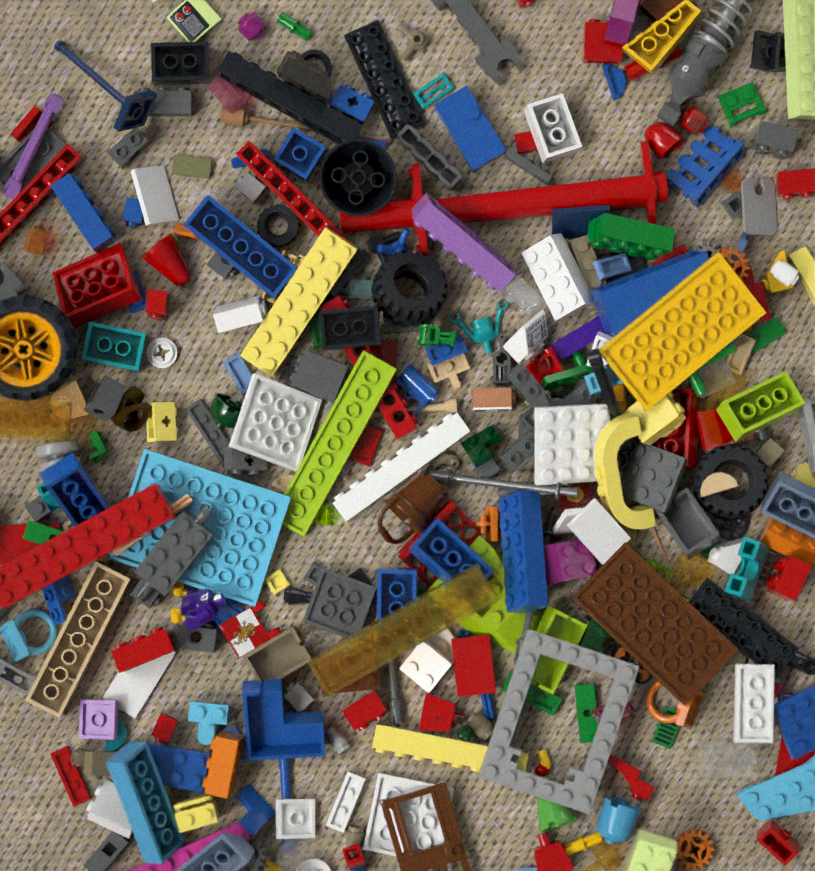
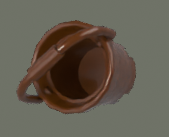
[377,469,448,544]

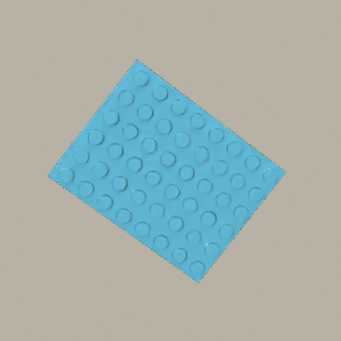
[109,449,291,607]

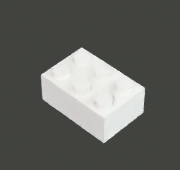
[523,93,582,163]

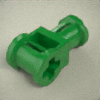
[416,324,456,347]

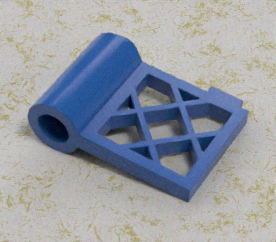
[376,364,439,419]

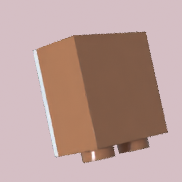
[472,388,515,412]

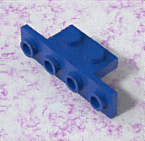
[43,575,77,625]

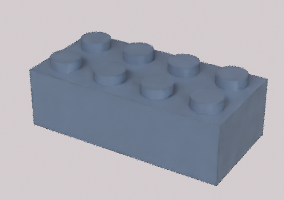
[761,472,815,539]

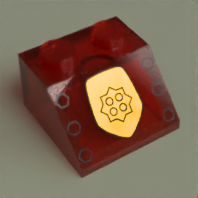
[553,482,598,514]

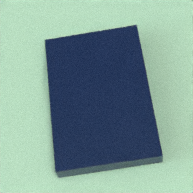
[552,205,610,239]

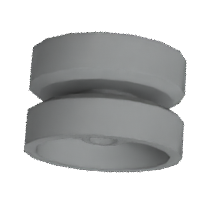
[35,440,82,472]

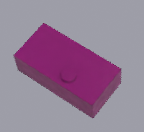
[604,0,642,45]

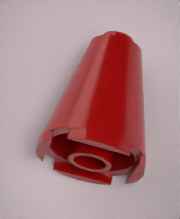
[141,233,192,287]

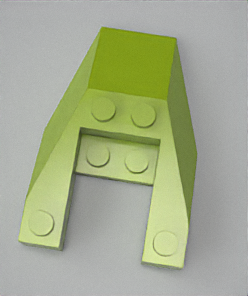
[426,536,542,653]

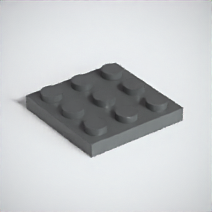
[620,440,688,513]
[303,568,377,642]

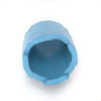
[597,796,642,845]

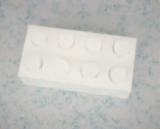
[522,233,594,321]

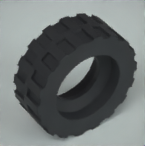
[257,204,299,247]

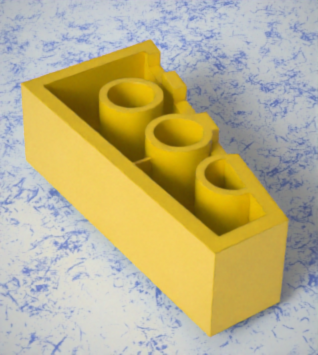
[622,0,702,75]

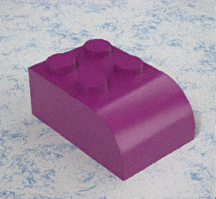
[544,539,597,585]

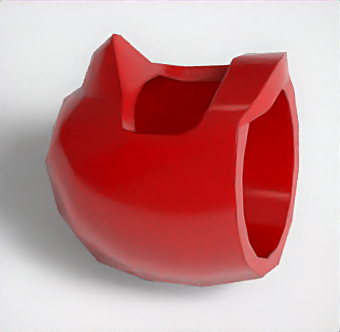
[644,122,684,160]

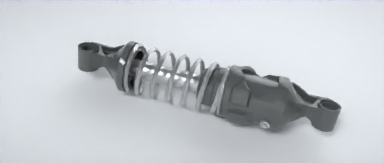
[657,0,759,126]

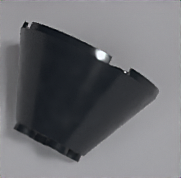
[319,139,397,217]

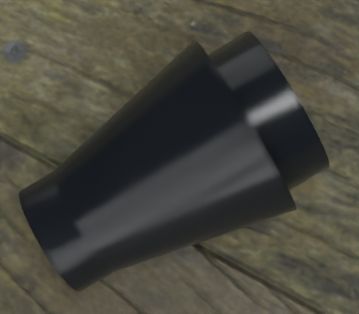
[283,586,312,605]

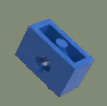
[330,84,374,125]

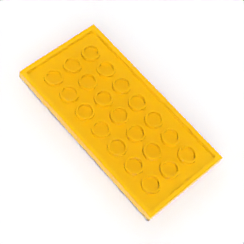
[598,252,766,411]

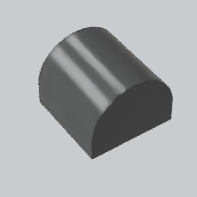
[721,191,742,218]

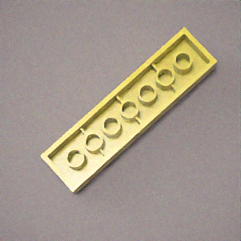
[240,227,358,377]

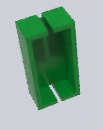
[586,213,675,261]

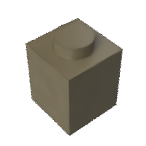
[754,438,785,468]

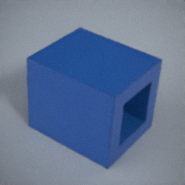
[122,197,144,228]

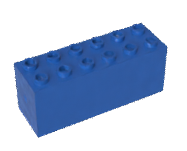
[590,249,709,336]

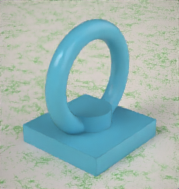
[0,609,58,663]

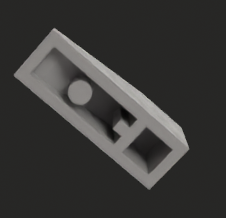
[0,656,36,696]

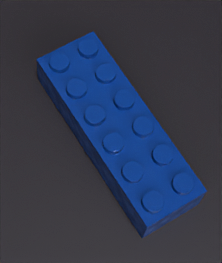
[182,195,298,298]
[498,490,548,614]

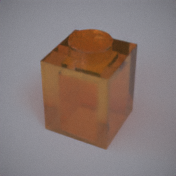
[23,226,49,256]

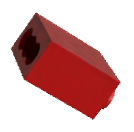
[583,19,623,65]

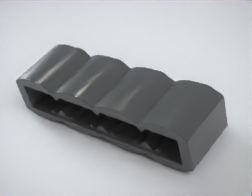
[397,125,461,191]

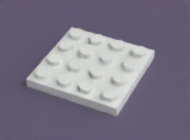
[229,374,322,472]
[535,403,610,485]
[363,773,454,856]

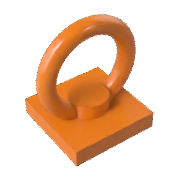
[646,681,704,729]

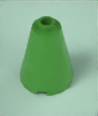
[537,776,577,832]

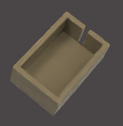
[242,626,313,684]

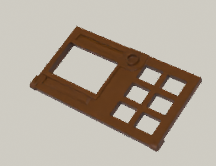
[379,782,471,871]

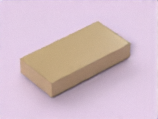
[724,334,756,375]

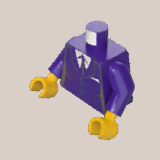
[170,581,226,632]

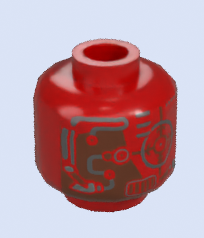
[679,106,709,134]

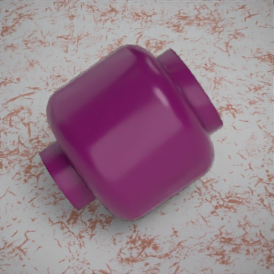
[237,12,266,41]

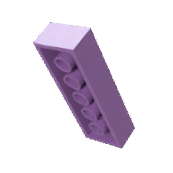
[411,193,516,292]

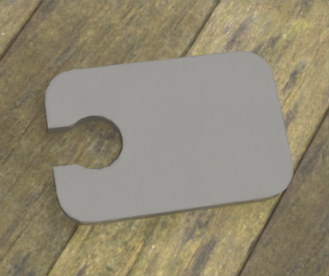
[741,178,777,236]

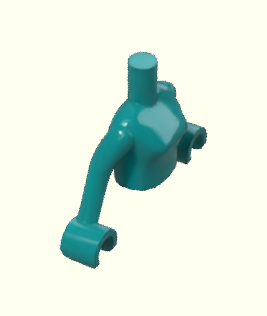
[448,300,508,354]

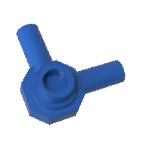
[377,227,411,256]

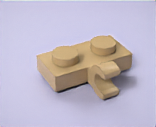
[428,353,470,391]

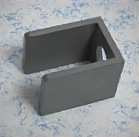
[84,375,126,422]

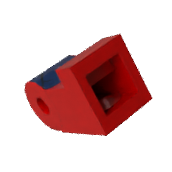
[342,843,368,871]

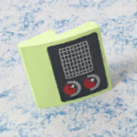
[167,0,222,42]

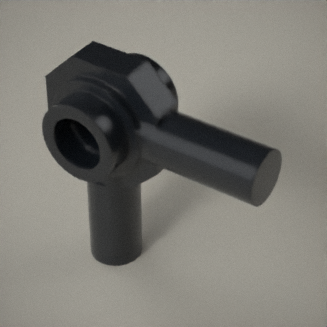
[367,232,400,264]

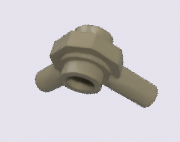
[397,23,427,61]

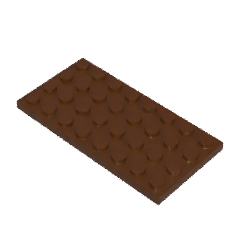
[571,542,739,707]

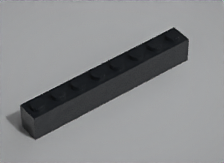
[216,51,363,144]

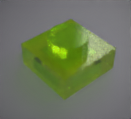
[316,506,335,525]

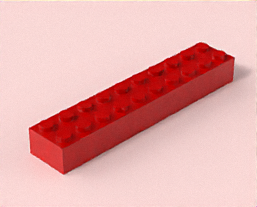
[0,483,177,609]

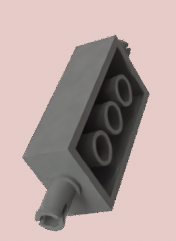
[134,503,215,602]

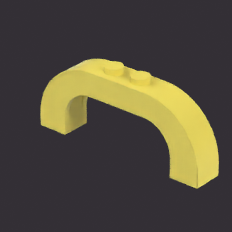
[594,413,656,529]

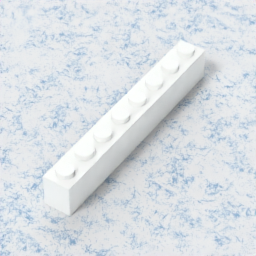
[333,412,470,522]

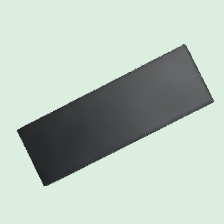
[326,249,369,300]

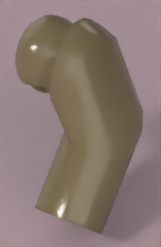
[430,453,460,469]

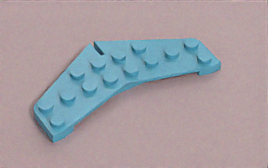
[736,755,815,820]

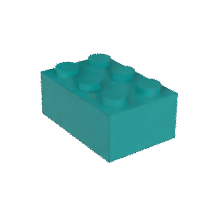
[81,322,148,373]

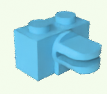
[188,701,230,745]

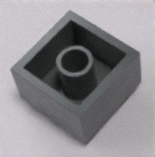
[751,121,798,160]

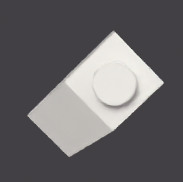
[707,538,743,574]

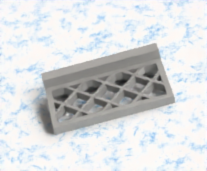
[798,398,815,476]

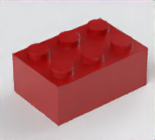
[765,556,812,601]
[111,627,177,673]

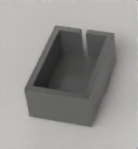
[655,488,721,560]

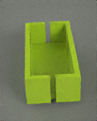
[530,606,588,694]

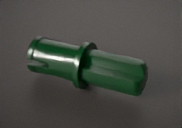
[457,725,472,741]

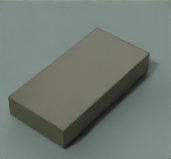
[172,155,212,179]

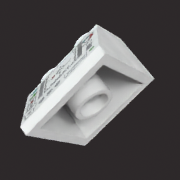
[503,309,548,363]

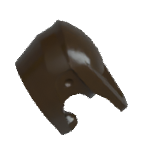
[110,386,151,432]

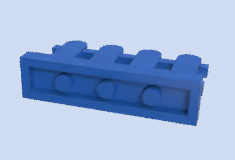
[666,126,747,208]

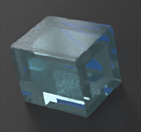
[346,279,373,301]

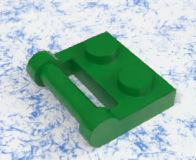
[717,82,766,128]

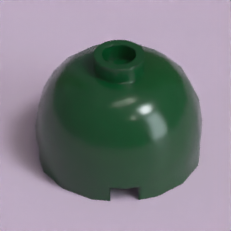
[210,393,242,429]

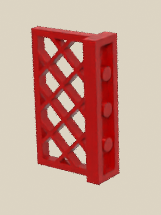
[396,499,481,587]

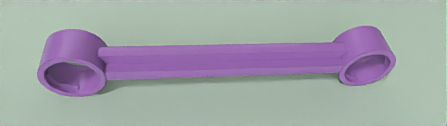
[2,92,63,200]

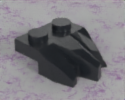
[750,30,786,72]

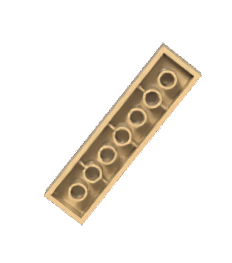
[25,561,132,718]

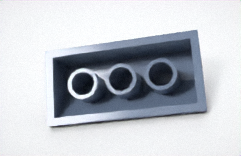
[175,832,255,871]

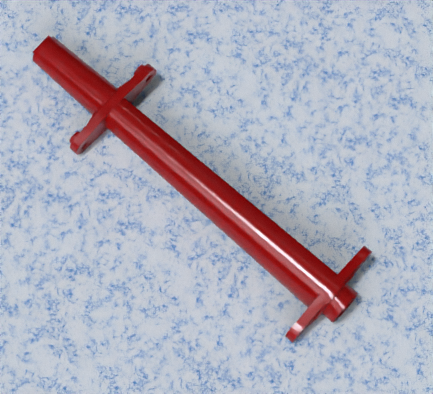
[339,140,668,257]

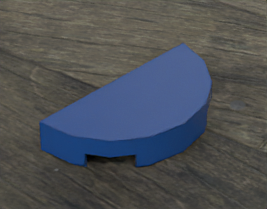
[601,64,627,101]

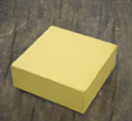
[264,569,290,595]

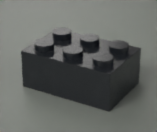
[151,42,211,85]
[319,305,382,351]

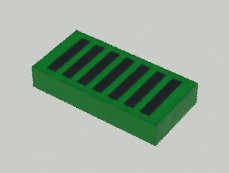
[652,706,679,749]

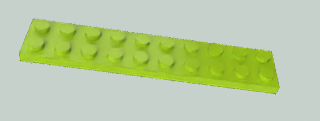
[282,350,397,537]

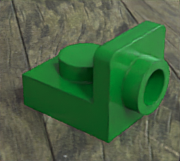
[88,431,109,462]

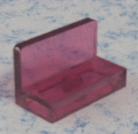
[207,77,249,114]

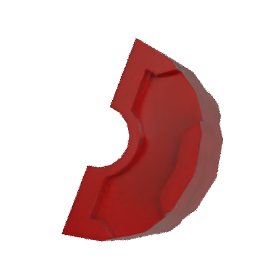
[525,346,565,384]

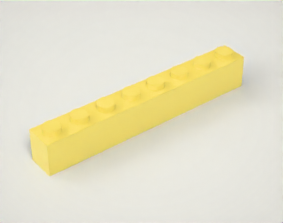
[372,724,529,772]

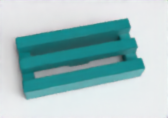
[413,73,455,110]

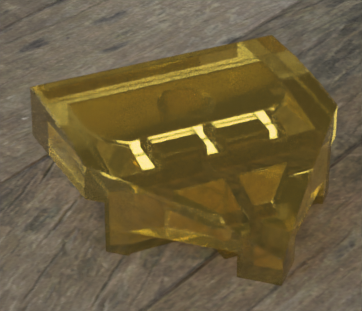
[671,552,713,590]

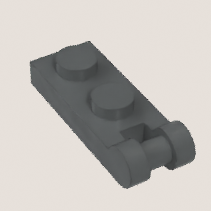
[505,147,552,185]

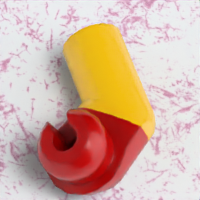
[534,749,552,777]

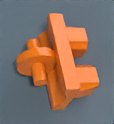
[475,507,502,542]

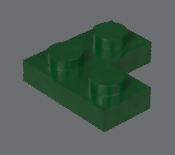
[461,424,503,468]

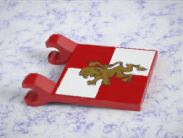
[219,600,282,659]

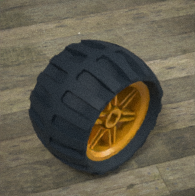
[0,295,78,401]

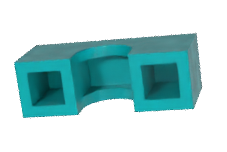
[724,537,770,602]

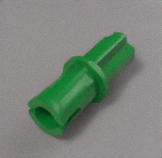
[276,12,313,41]

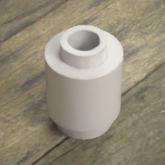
[770,259,800,287]

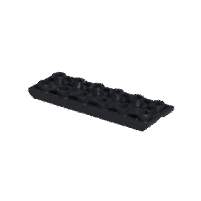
[344,20,426,138]
[688,578,800,679]

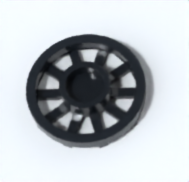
[712,515,748,541]

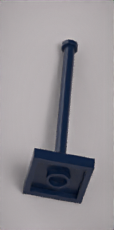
[54,40,157,132]

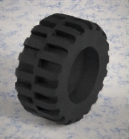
[371,250,448,327]
[693,444,769,519]

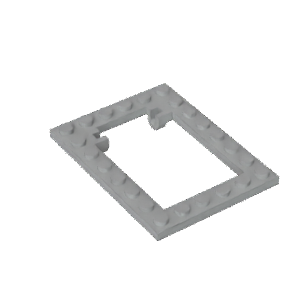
[478,628,639,814]

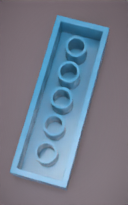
[106,742,185,864]

